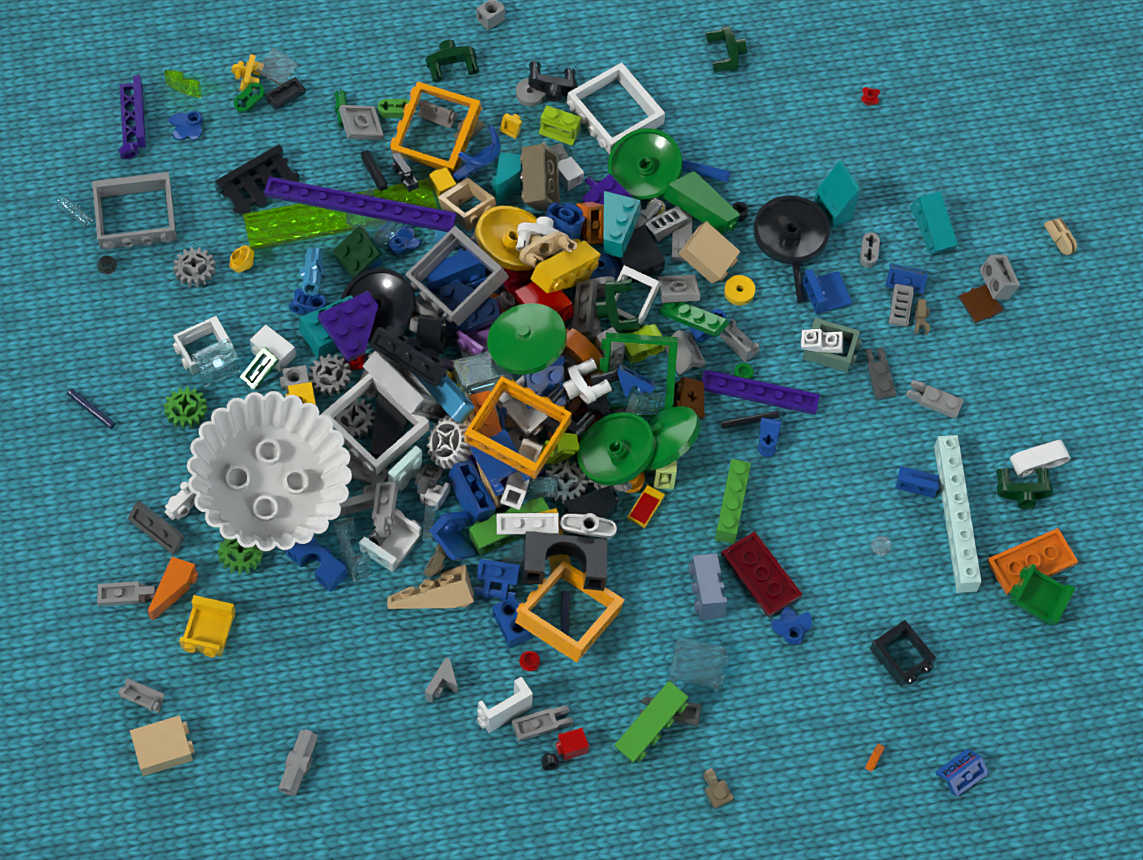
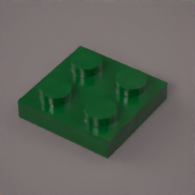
[333,225,383,279]

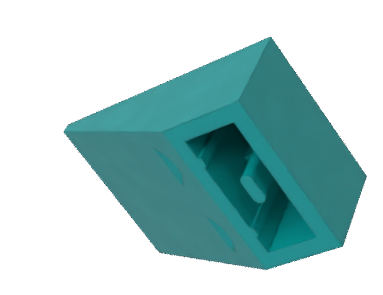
[814,161,860,228]
[299,295,353,359]

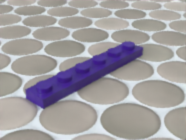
[702,370,820,415]

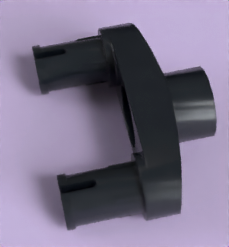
[528,61,578,102]
[586,368,634,417]
[542,383,596,439]

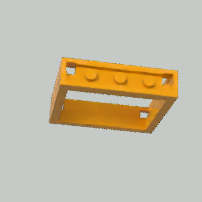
[390,81,482,174]
[464,376,572,479]
[515,560,625,663]

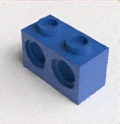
[492,596,532,648]

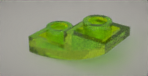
[164,70,202,98]

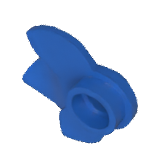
[168,111,204,141]
[385,225,422,255]
[771,607,812,645]

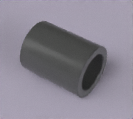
[369,529,391,546]

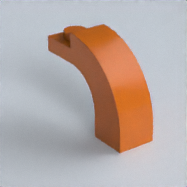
[563,328,603,379]

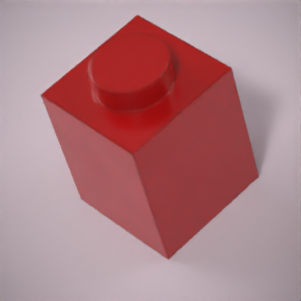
[555,727,589,761]

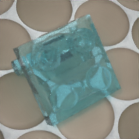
[192,338,241,388]

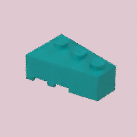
[604,191,641,258]
[909,191,958,255]

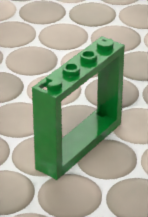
[600,332,678,418]

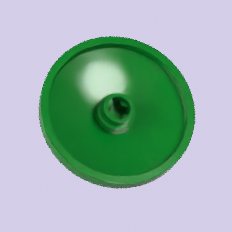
[608,128,683,202]
[487,303,567,375]
[645,406,701,471]
[577,412,656,486]

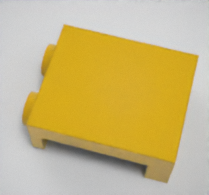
[179,595,236,657]

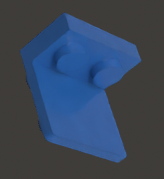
[802,269,852,314]
[429,511,478,561]

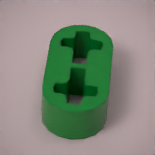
[234,82,265,113]

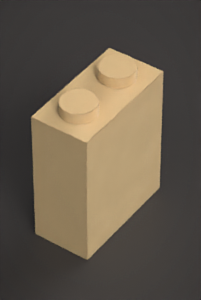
[678,221,740,284]
[130,715,195,776]

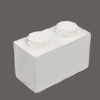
[250,325,296,372]

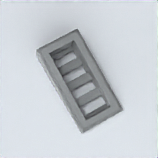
[645,206,689,242]
[889,284,914,327]

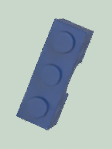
[285,536,348,593]

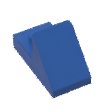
[617,364,655,398]

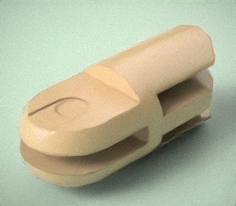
[1044,218,1077,255]

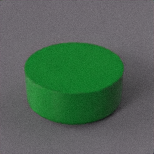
[734,363,754,380]

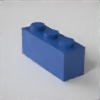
[447,460,496,526]

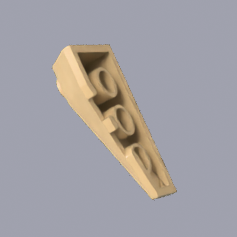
[387,564,474,609]

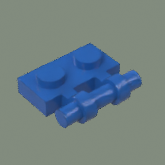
[475,559,521,601]

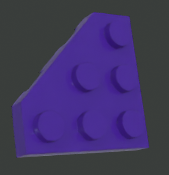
[317,291,378,362]

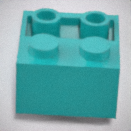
[492,152,522,205]

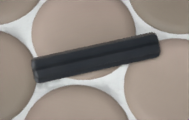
[361,150,388,192]

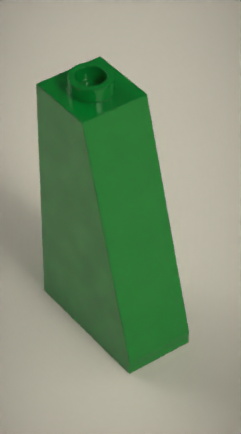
[663,171,740,234]

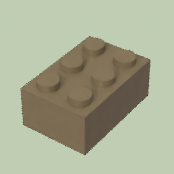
[520,144,560,211]

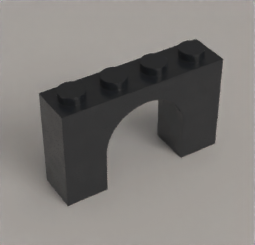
[522,531,607,591]

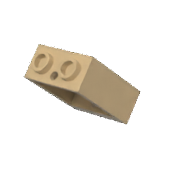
[438,178,497,232]

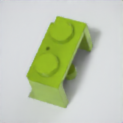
[538,105,581,146]
[537,433,579,465]

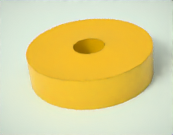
[724,275,755,306]

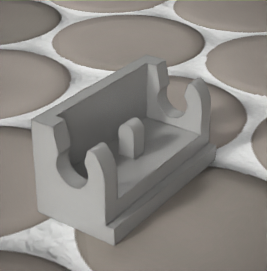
[719,319,760,363]

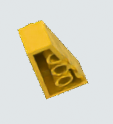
[531,241,601,293]

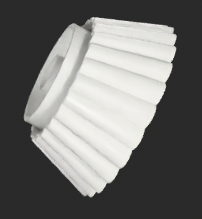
[187,391,352,551]

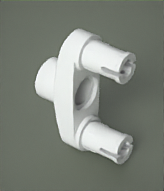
[516,217,565,256]
[562,358,612,404]
[560,513,617,540]

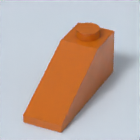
[147,557,198,620]

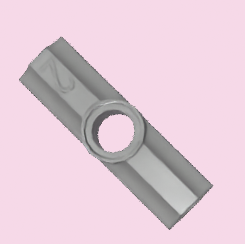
[278,730,318,796]

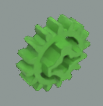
[164,387,208,429]
[218,538,263,575]

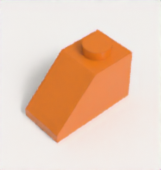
[576,202,604,244]

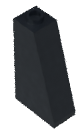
[370,391,411,467]

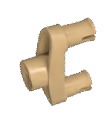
[520,231,577,268]

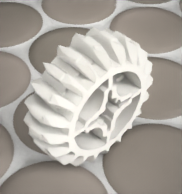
[426,415,473,469]

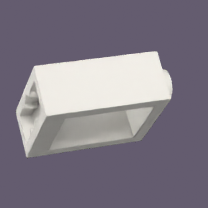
[615,266,662,325]
[172,316,235,375]

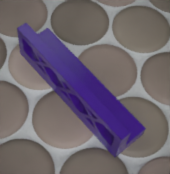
[120,75,146,148]

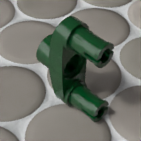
[705,26,747,73]
[425,40,479,82]
[596,279,640,334]
[996,468,1053,509]

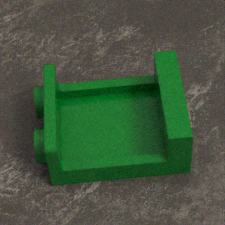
[1009,563,1075,626]

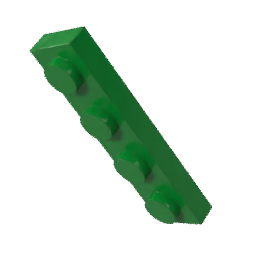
[658,302,729,337]

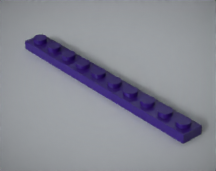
[264,177,456,232]

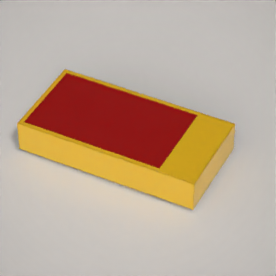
[627,485,665,528]

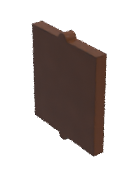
[959,284,1003,324]

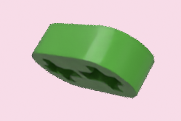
[378,99,410,118]

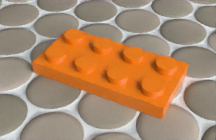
[987,528,1078,596]

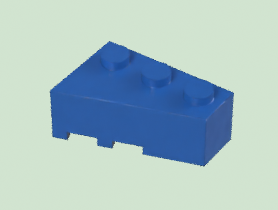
[425,243,485,293]

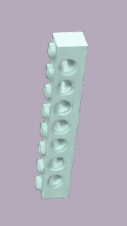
[934,435,981,593]

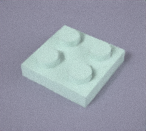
[388,446,422,491]

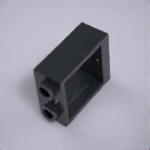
[870,620,936,687]

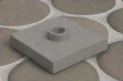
[339,105,384,140]
[657,275,700,303]

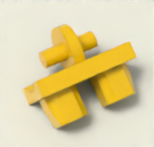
[231,54,264,91]

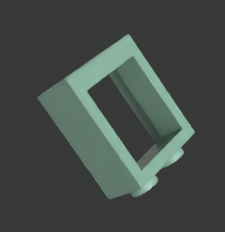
[803,318,862,372]

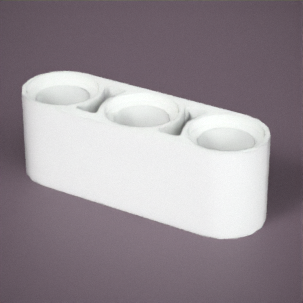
[1010,440,1071,477]

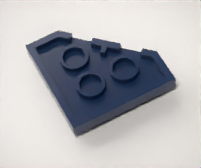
[439,281,502,340]

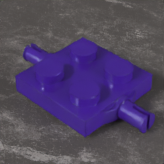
[581,174,633,205]

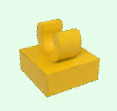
[500,113,522,139]

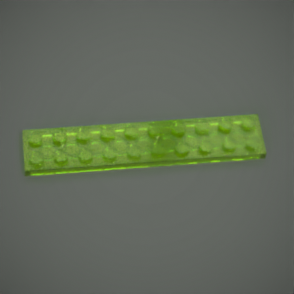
[243,178,437,249]

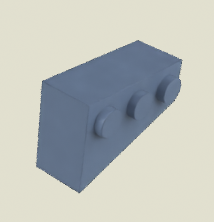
[688,553,727,620]

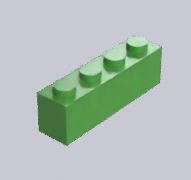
[715,459,751,544]
[469,496,550,556]
[614,681,689,764]

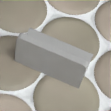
[665,330,707,375]

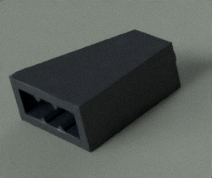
[564,486,619,538]

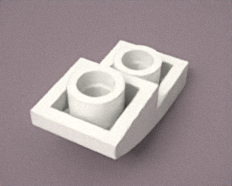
[801,329,843,353]

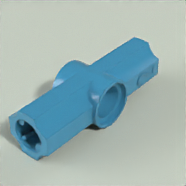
[300,247,325,296]

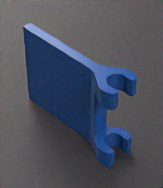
[470,430,531,497]

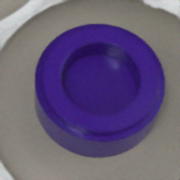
[118,144,139,159]

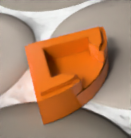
[865,743,885,772]

